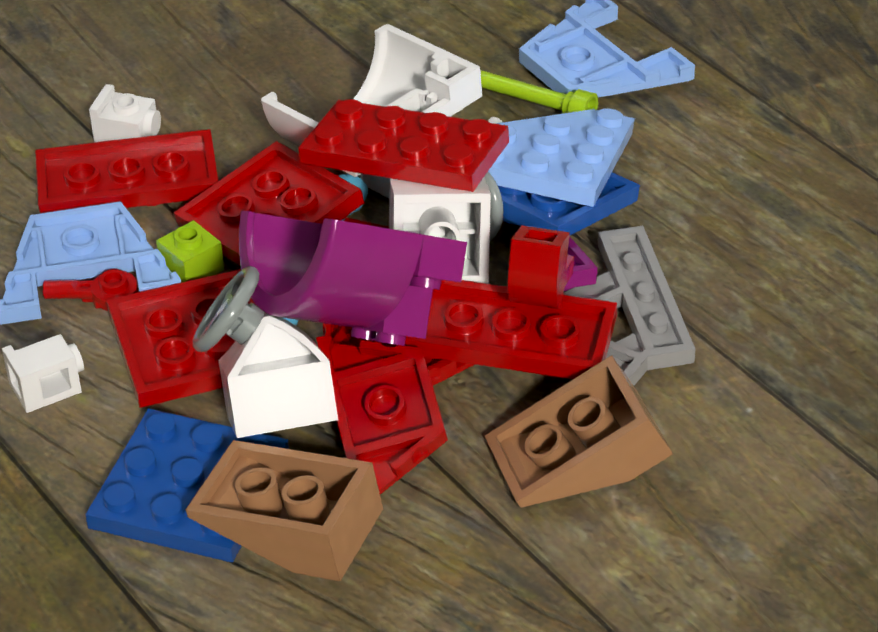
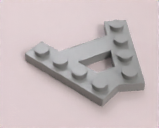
[563,226,695,386]

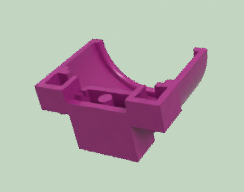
[239,210,467,346]

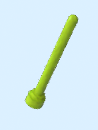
[480,70,598,114]

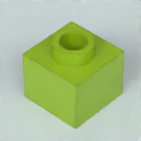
[156,220,224,283]

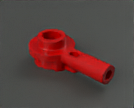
[43,269,138,311]

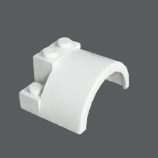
[261,24,482,198]

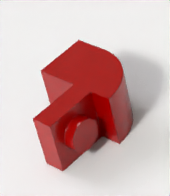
[508,225,575,309]

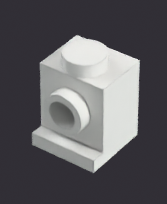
[89,84,161,143]
[2,334,84,413]

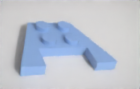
[519,0,695,98]
[0,201,181,325]

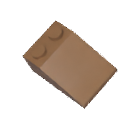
[485,355,673,508]
[186,440,383,581]

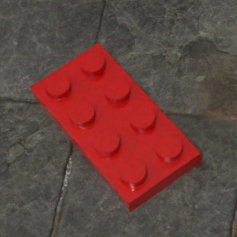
[298,99,509,192]
[35,129,218,213]
[405,280,617,379]

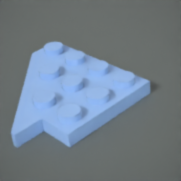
[488,109,635,207]

